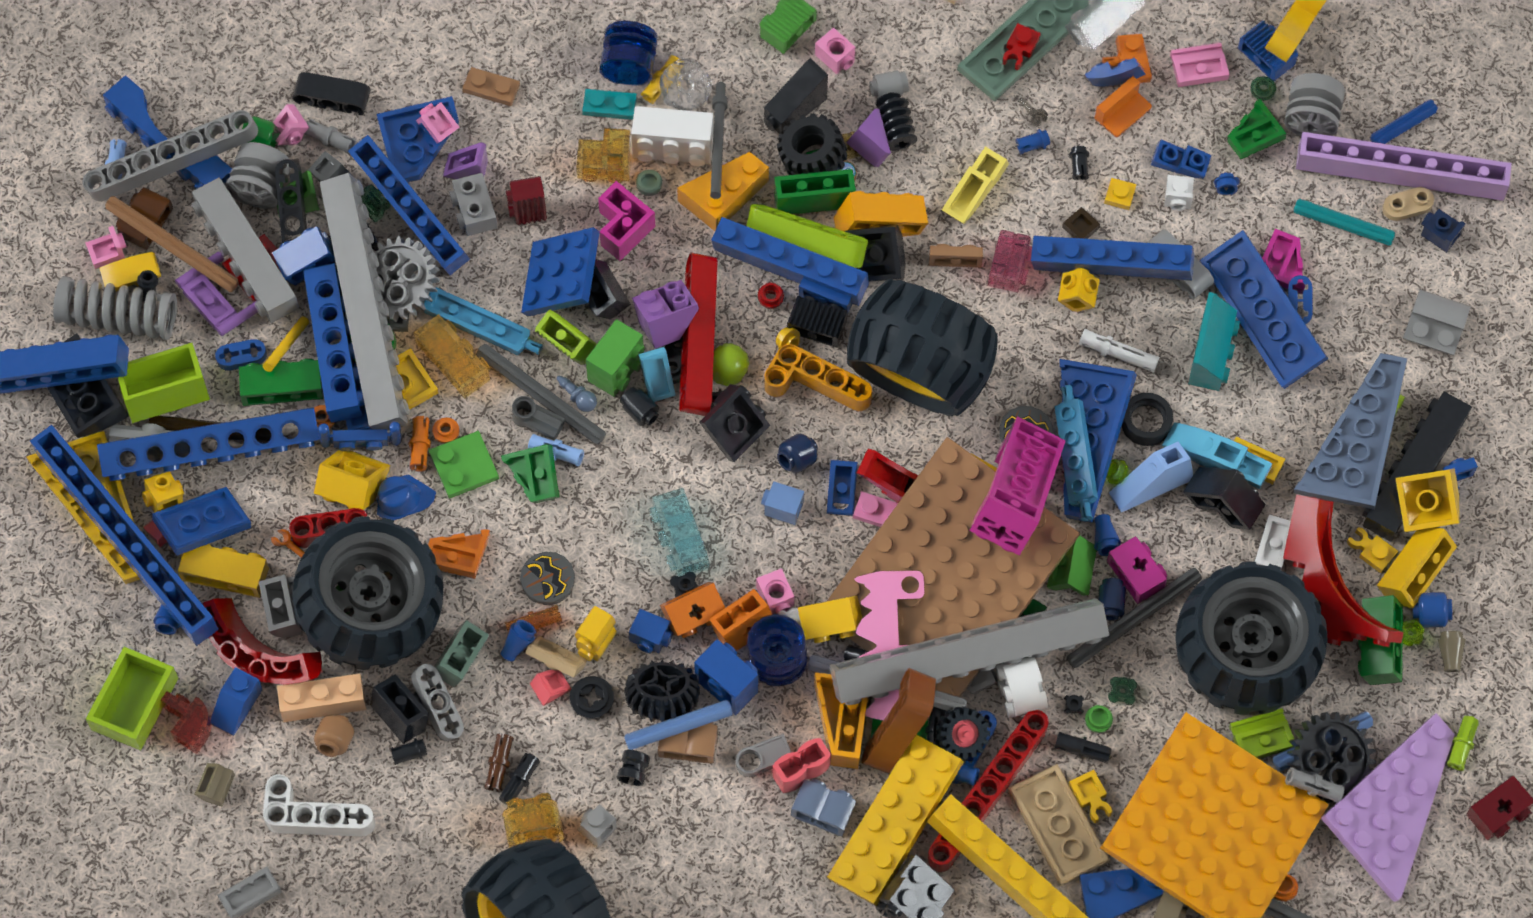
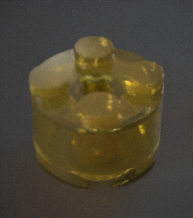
[502,793,564,848]

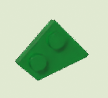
[1227,99,1286,160]
[501,444,560,503]

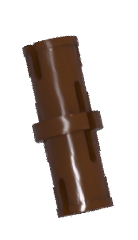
[484,733,514,792]

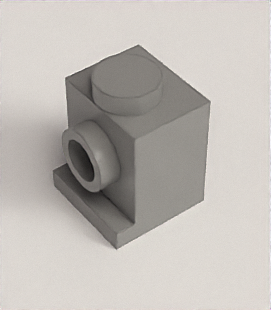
[577,804,617,848]

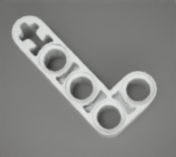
[263,774,375,836]

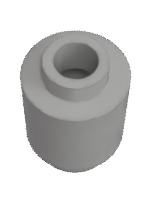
[869,70,909,99]

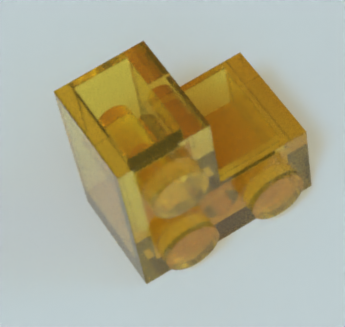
[576,128,632,183]

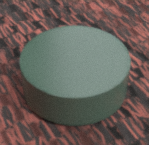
[636,169,662,196]

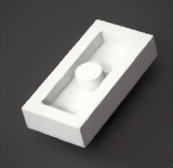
[1255,515,1291,569]

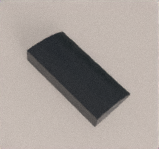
[47,333,129,438]

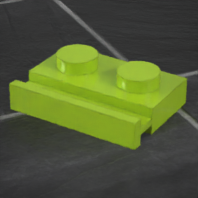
[1229,708,1295,759]

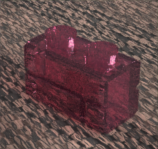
[988,230,1032,293]

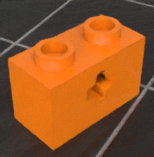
[660,582,725,638]
[709,589,776,651]

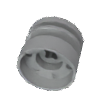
[1284,73,1346,136]
[225,142,291,209]

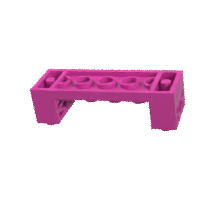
[970,416,1066,556]

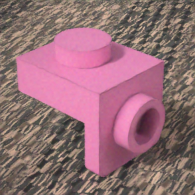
[274,104,309,145]
[85,226,127,269]

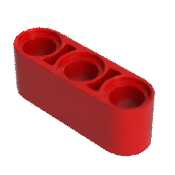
[289,508,367,548]

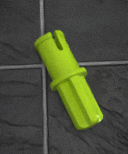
[1447,716,1479,771]

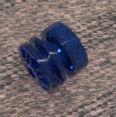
[599,20,658,86]
[747,614,808,687]

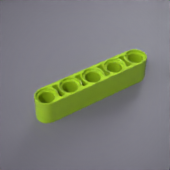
[746,204,868,268]

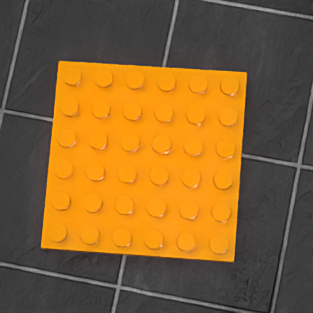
[1100,712,1329,918]

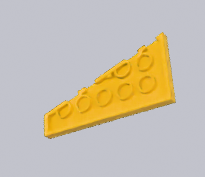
[26,430,140,584]

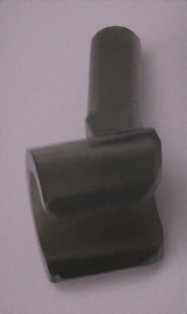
[1018,97,1048,127]

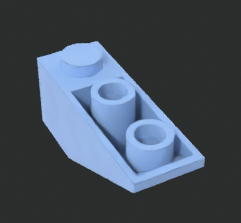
[1109,442,1193,513]

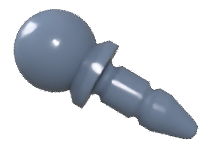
[557,376,597,412]

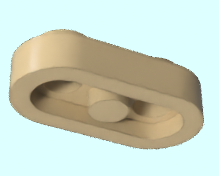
[1382,187,1434,221]

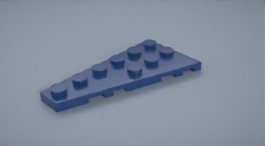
[1059,359,1137,523]

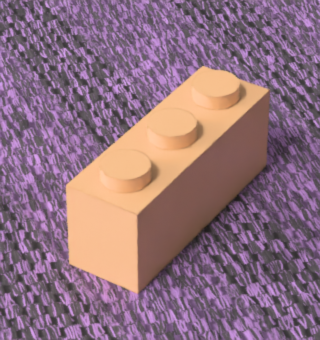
[277,673,366,722]

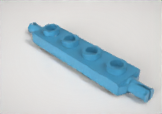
[424,287,543,356]
[1054,385,1098,521]

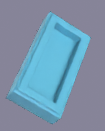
[638,347,676,402]

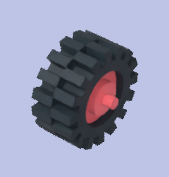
[936,707,990,759]

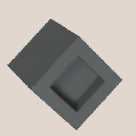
[308,151,352,183]

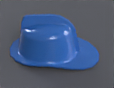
[377,474,436,520]

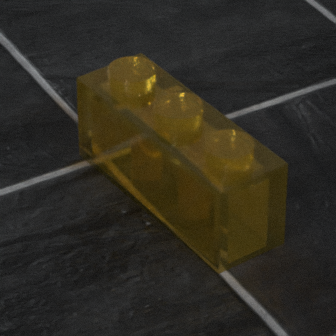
[414,314,490,399]

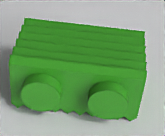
[760,0,817,54]

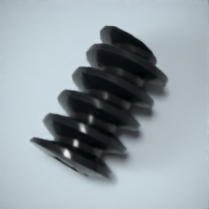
[875,92,918,151]

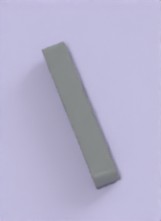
[82,110,258,202]

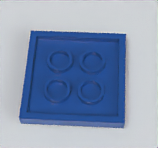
[521,227,600,316]

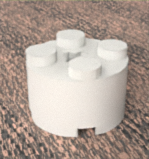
[995,656,1048,718]

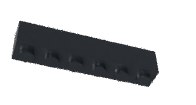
[1362,391,1472,542]

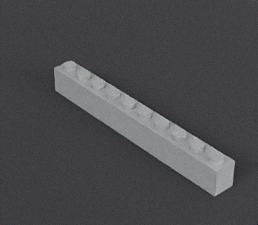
[320,173,410,431]
[829,598,1109,705]

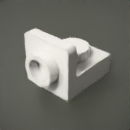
[1164,175,1194,211]

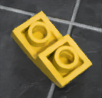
[100,252,161,292]

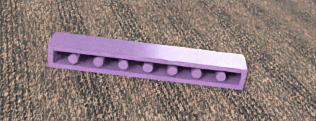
[1296,132,1512,201]

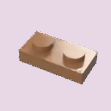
[462,67,520,106]
[929,244,983,268]

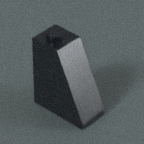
[764,58,828,134]

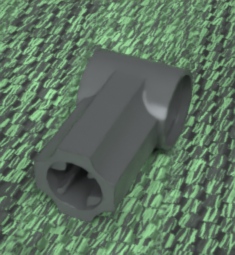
[512,396,565,441]

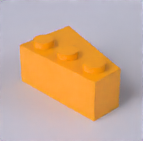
[677,152,769,231]
[833,191,928,237]
[814,672,868,769]

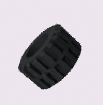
[777,113,847,175]

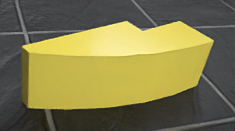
[942,146,1009,224]

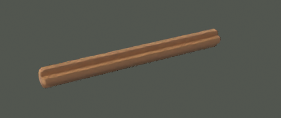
[105,196,239,292]

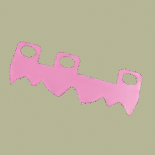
[854,571,924,720]

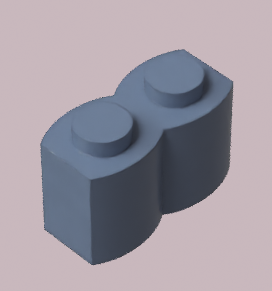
[791,779,856,837]

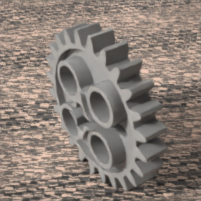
[372,236,440,322]

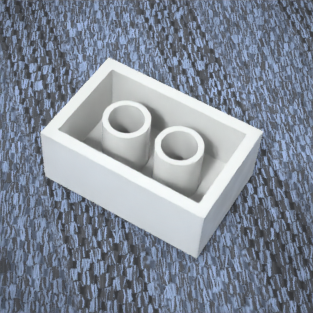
[631,106,713,167]

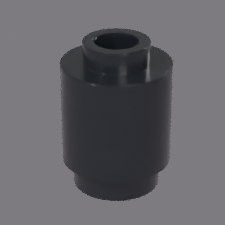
[620,387,659,426]

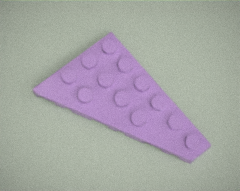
[1321,713,1455,902]

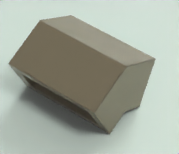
[194,763,235,807]

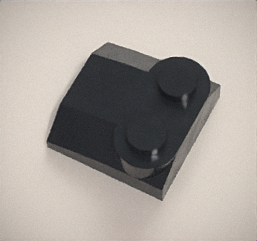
[845,225,906,282]

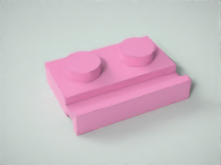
[1170,43,1229,87]

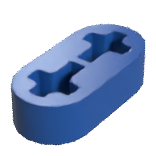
[1288,275,1313,324]
[215,339,267,371]

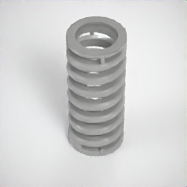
[53,276,177,341]

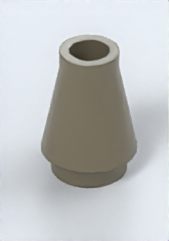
[1438,631,1466,672]

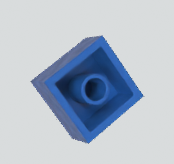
[694,639,758,716]

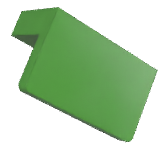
[1047,535,1097,596]

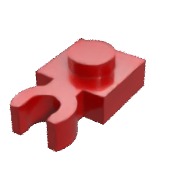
[1003,23,1041,70]

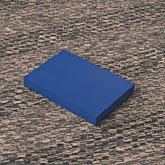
[152,487,251,555]

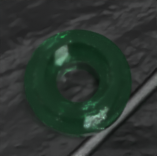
[1250,76,1276,101]

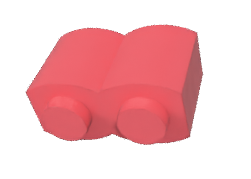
[773,738,831,793]

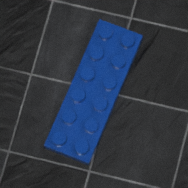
[1200,230,1328,389]

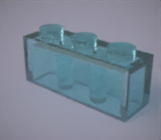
[649,488,709,577]

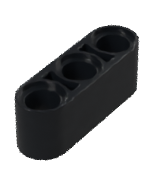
[292,72,371,115]

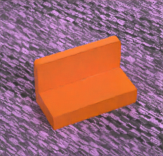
[1095,76,1152,137]

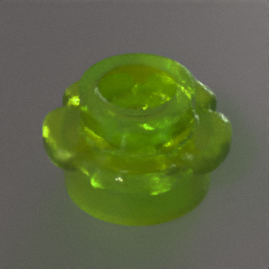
[1106,459,1129,485]
[1402,620,1424,646]

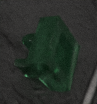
[361,184,391,223]

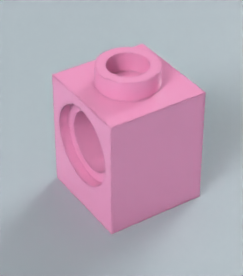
[815,27,855,74]
[756,568,795,615]

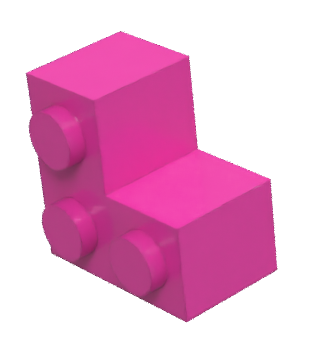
[598,181,656,261]

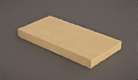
[1007,764,1111,886]

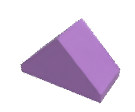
[846,109,891,167]
[443,142,488,179]

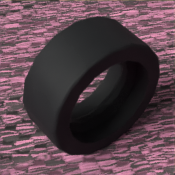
[1122,393,1173,446]

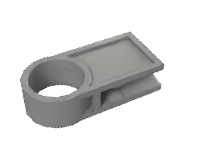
[736,734,792,777]

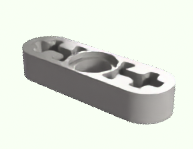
[411,664,464,741]

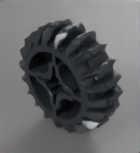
[625,659,700,723]

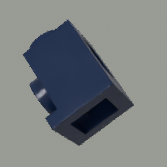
[1421,209,1466,253]

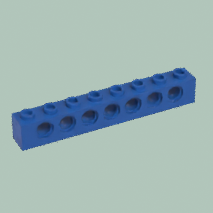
[97,407,320,481]

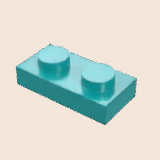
[582,89,637,120]

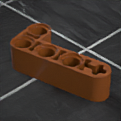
[862,668,936,774]

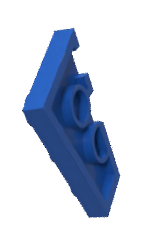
[1079,869,1164,918]

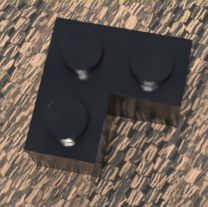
[1183,467,1266,530]

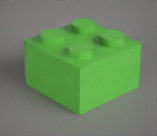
[586,319,645,397]

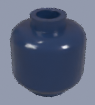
[777,433,818,473]

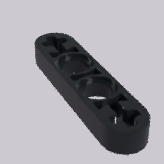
[275,159,307,243]

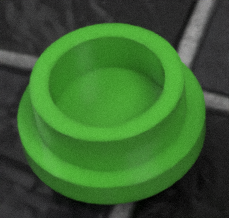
[1085,705,1113,733]

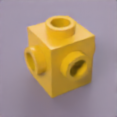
[1058,268,1100,312]
[142,471,184,513]

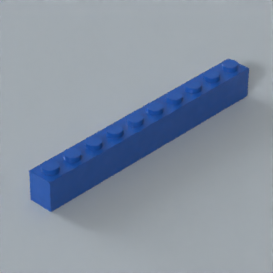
[30,425,219,646]

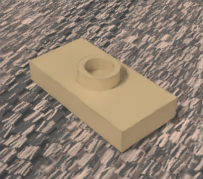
[525,636,587,678]

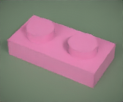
[853,491,898,527]

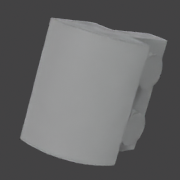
[1403,289,1471,356]
[259,574,303,638]

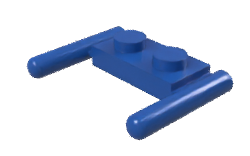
[318,422,401,451]

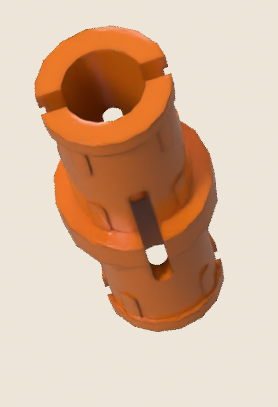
[409,416,431,472]

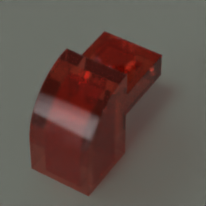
[161,691,212,754]

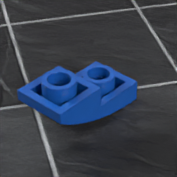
[1085,57,1146,87]
[1151,139,1212,179]

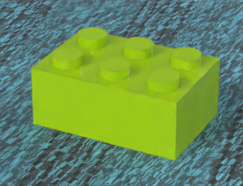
[118,342,210,423]
[86,647,179,751]

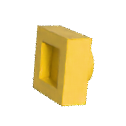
[1104,178,1137,210]

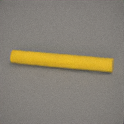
[263,316,309,372]

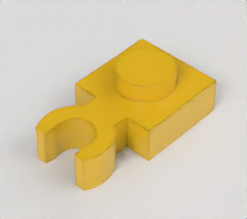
[1347,527,1398,573]
[1069,770,1112,823]

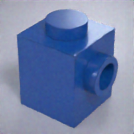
[628,609,673,653]

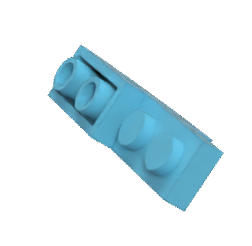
[1162,422,1272,489]

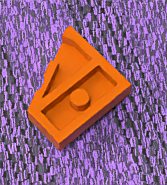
[428,529,490,579]

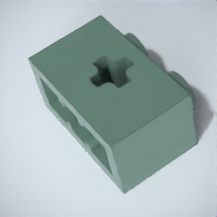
[435,620,489,688]

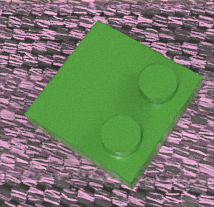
[429,430,499,499]

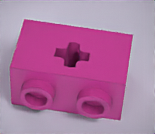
[1107,536,1167,605]

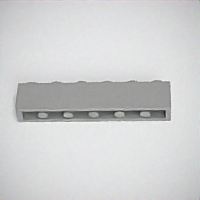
[191,177,299,323]

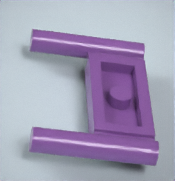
[175,251,258,336]

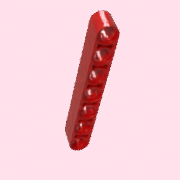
[679,252,718,416]
[928,710,1049,872]

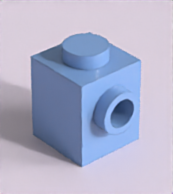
[761,481,804,525]

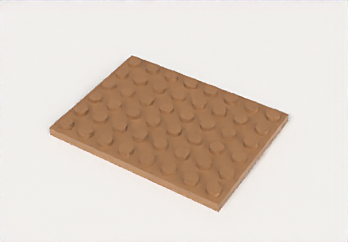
[827,437,1080,697]

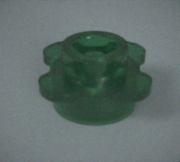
[1108,677,1137,705]

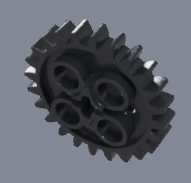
[1287,712,1377,803]

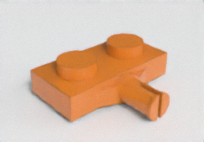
[1102,34,1152,83]

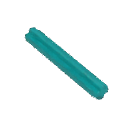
[1294,199,1395,245]

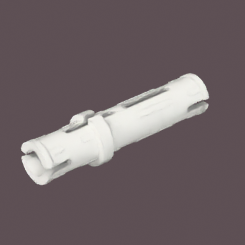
[1079,329,1160,373]

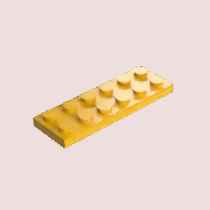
[827,735,964,906]

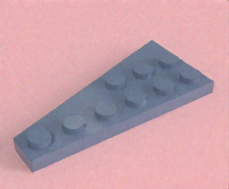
[1294,353,1407,510]

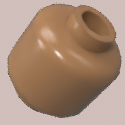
[314,714,355,757]

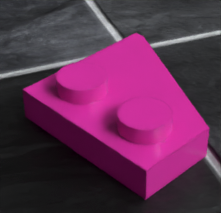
[1262,229,1305,295]

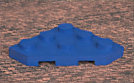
[376,96,459,183]

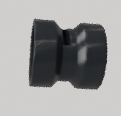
[617,750,650,786]

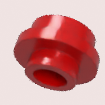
[758,283,784,309]

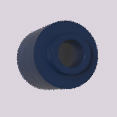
[1098,578,1126,621]

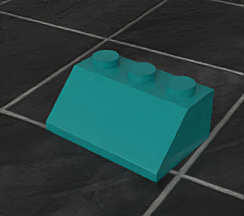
[1188,292,1240,391]

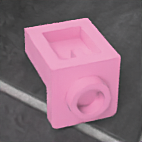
[416,102,460,144]

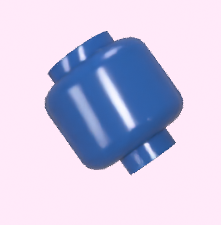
[1413,592,1452,628]

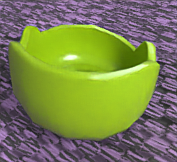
[713,343,749,386]

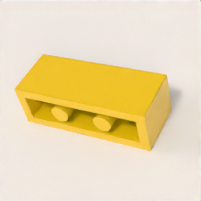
[1377,527,1457,608]
[178,544,269,598]

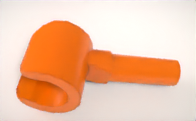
[271,529,305,558]

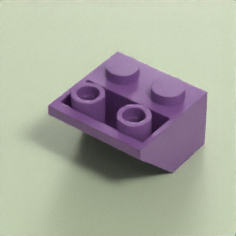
[632,280,699,349]

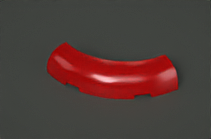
[202,598,322,685]

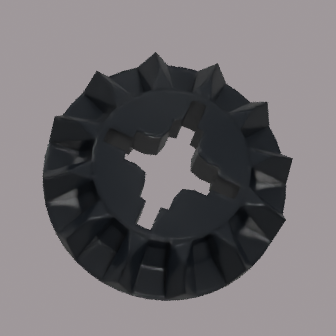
[570,676,614,720]

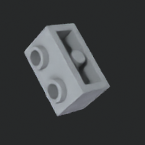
[449,173,498,236]

